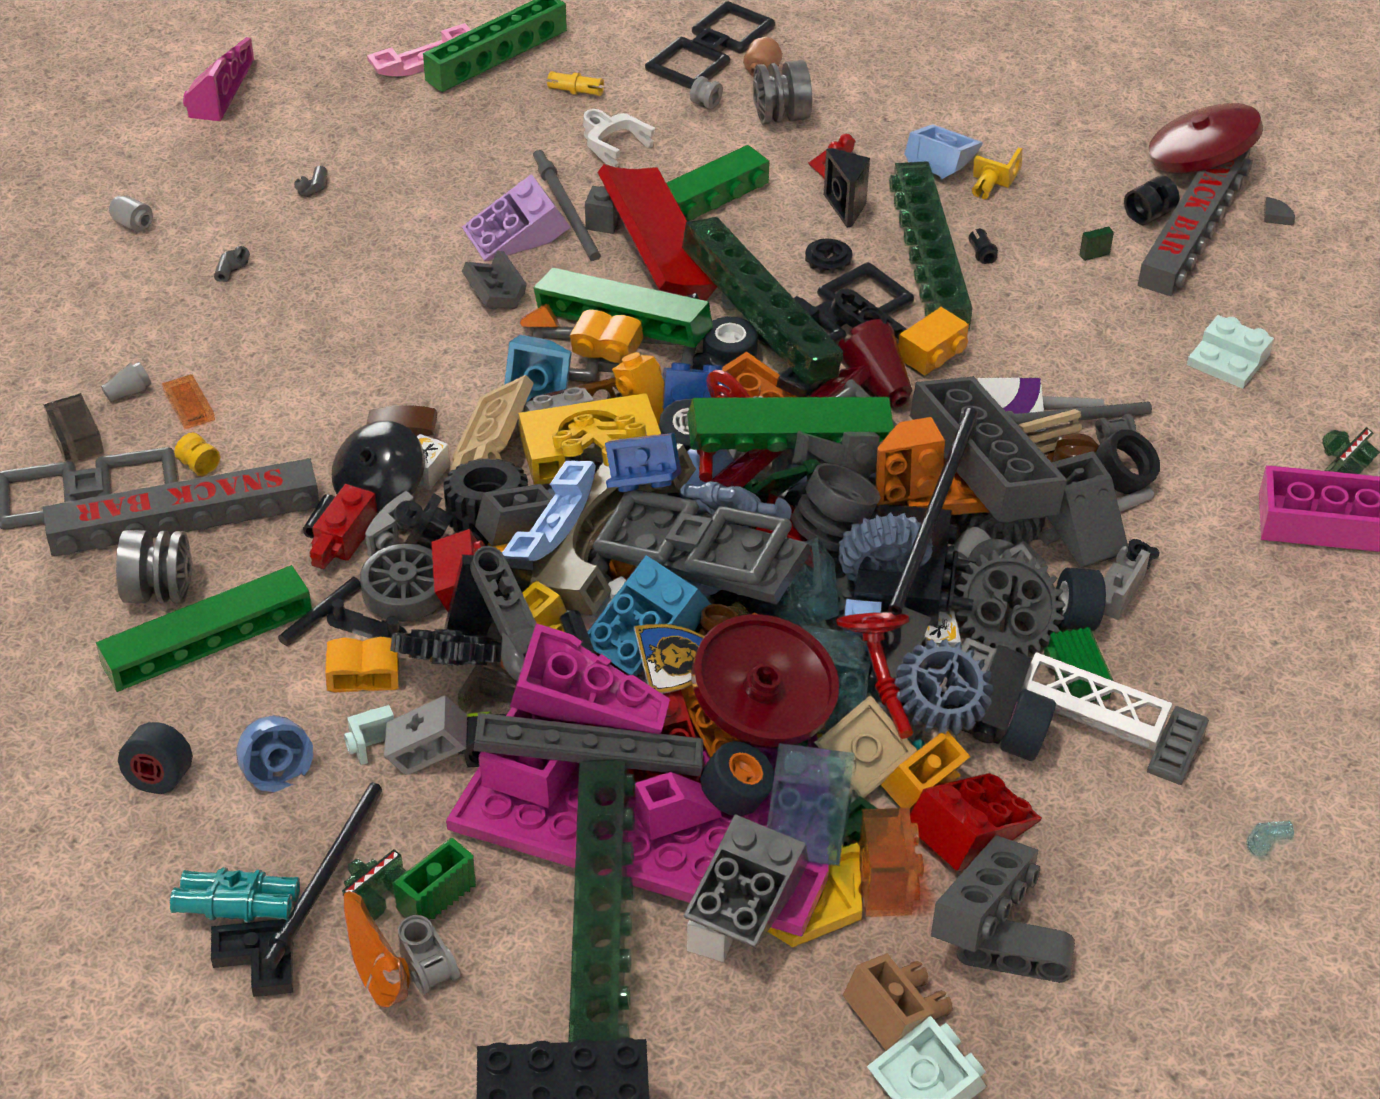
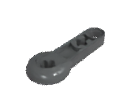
[470,546,536,680]

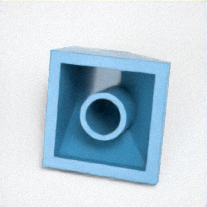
[504,334,572,402]

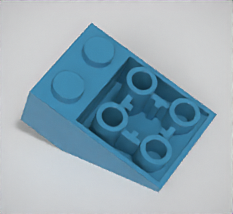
[587,555,712,676]

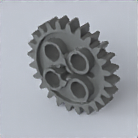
[954,549,1065,656]

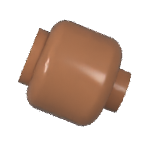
[743,37,783,77]

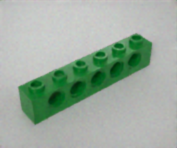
[423,0,567,92]

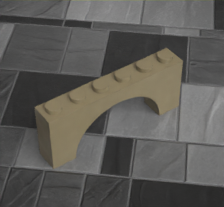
[529,444,696,615]

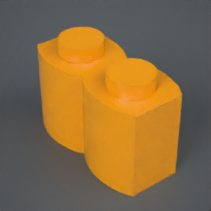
[570,310,643,364]
[325,637,400,693]

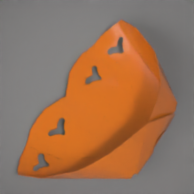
[344,891,410,1007]

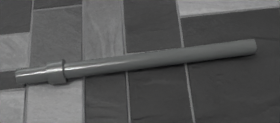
[533,150,601,261]
[1006,401,1152,425]

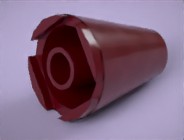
[835,319,912,408]

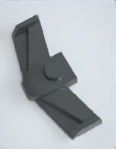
[793,431,883,478]

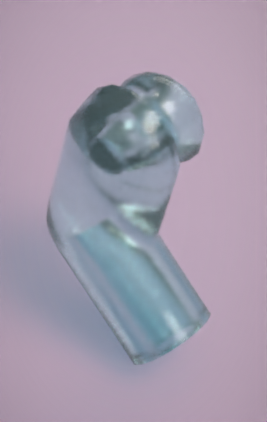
[1246,820,1294,856]

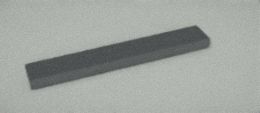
[474,713,703,776]

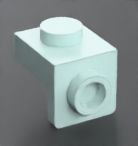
[344,705,394,765]

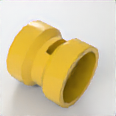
[174,432,221,477]

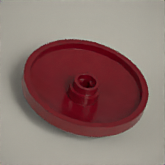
[1149,103,1263,173]
[691,614,839,747]

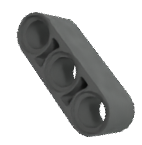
[957,920,1075,983]

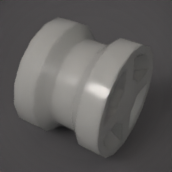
[690,76,723,109]

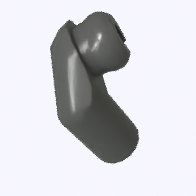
[294,166,328,197]
[214,246,250,282]

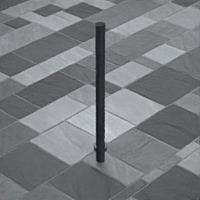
[262,783,382,970]

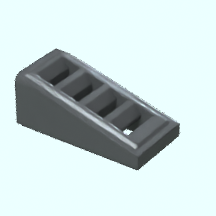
[1147,706,1209,785]

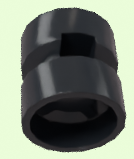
[1124,175,1180,226]

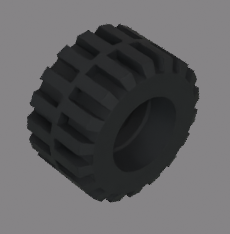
[443,458,528,540]

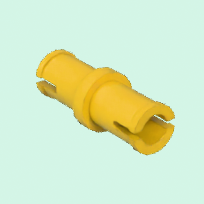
[547,71,604,96]

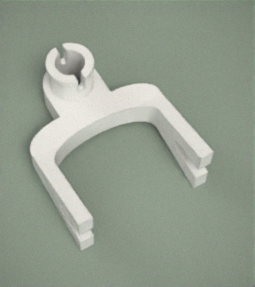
[583,109,655,167]

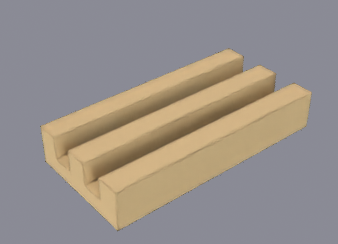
[1018,409,1082,453]

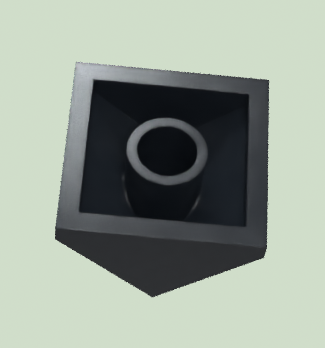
[823,148,870,228]

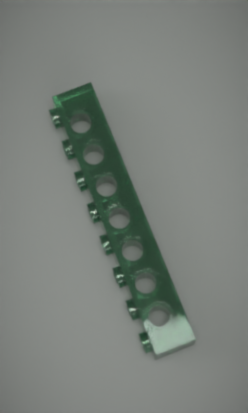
[889,161,973,331]
[682,217,843,384]
[568,760,636,1042]

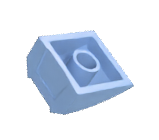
[904,124,983,179]

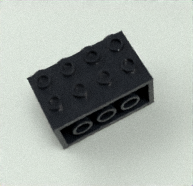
[476,1037,649,1099]

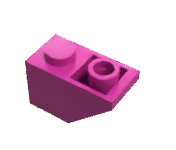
[635,772,721,840]

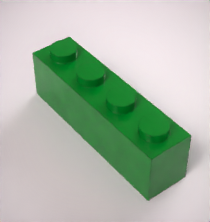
[666,145,770,222]

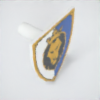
[634,624,705,694]

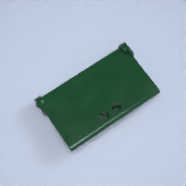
[742,459,820,503]

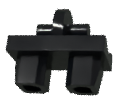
[394,493,454,550]

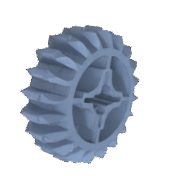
[839,512,933,585]
[894,638,994,736]

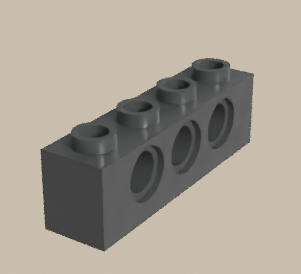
[931,835,1040,952]

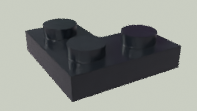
[211,919,293,997]

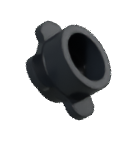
[1126,539,1160,570]

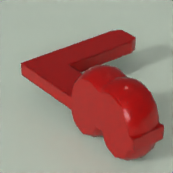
[808,133,856,178]

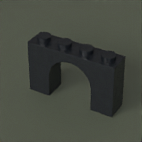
[854,504,957,626]
[864,607,1032,744]

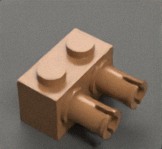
[842,953,953,1051]

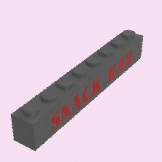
[1137,148,1253,296]
[42,458,319,557]

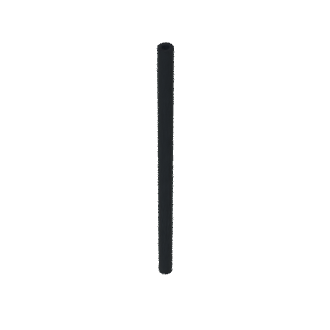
[888,408,978,615]

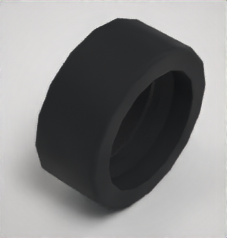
[1096,429,1160,494]

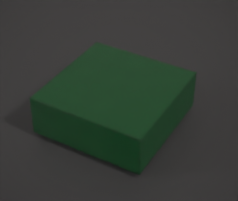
[1079,226,1114,261]

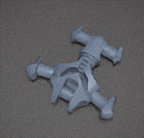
[680,481,792,525]

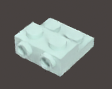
[1187,315,1274,389]
[867,1016,987,1099]

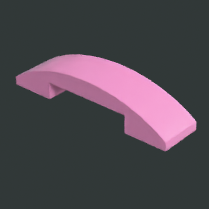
[367,23,471,76]

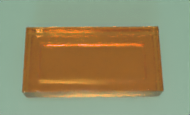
[162,374,215,430]

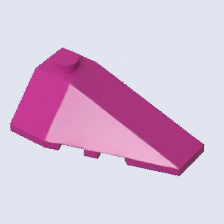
[183,37,254,122]
[510,623,670,734]

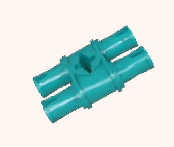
[170,867,300,923]

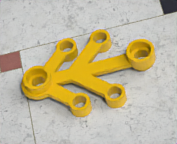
[552,414,647,466]

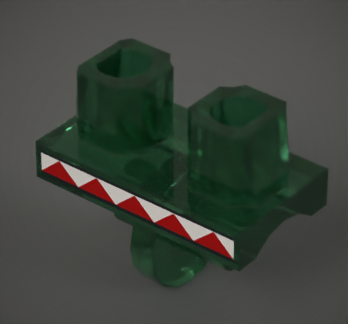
[1322,427,1380,474]
[342,849,407,921]

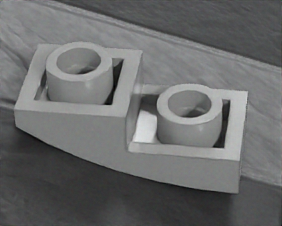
[365,491,415,557]

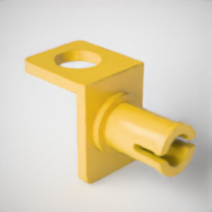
[972,147,1023,199]

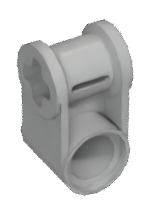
[398,915,460,995]

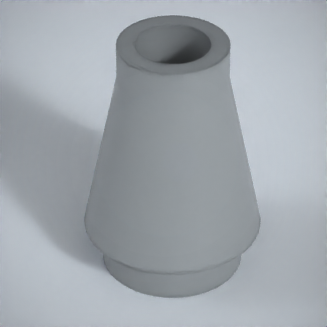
[101,362,152,402]

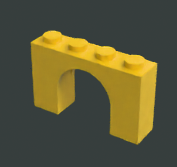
[518,393,661,485]

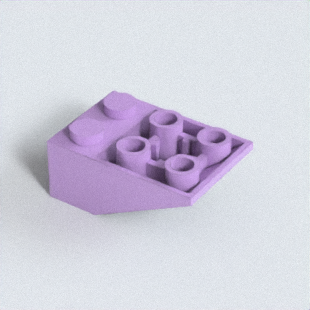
[462,174,571,262]

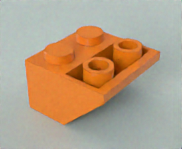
[876,417,945,506]

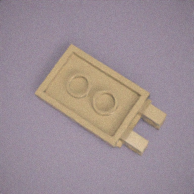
[449,375,534,472]

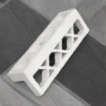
[1020,652,1172,751]

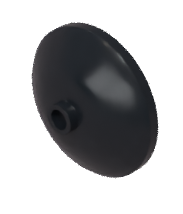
[332,421,425,514]

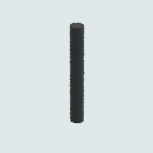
[278,577,361,646]

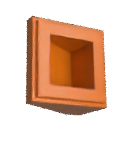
[520,304,559,327]

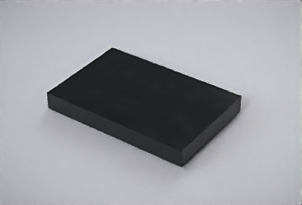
[444,554,534,641]

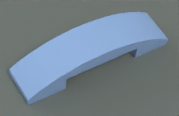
[502,461,596,561]

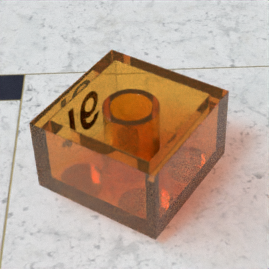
[859,808,924,917]

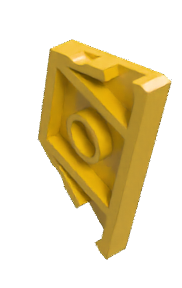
[767,842,862,947]

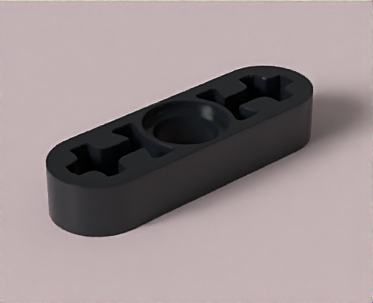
[831,289,907,344]

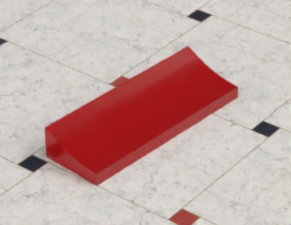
[597,164,721,301]

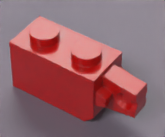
[310,484,377,570]

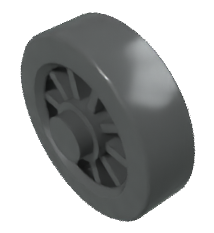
[360,544,442,622]

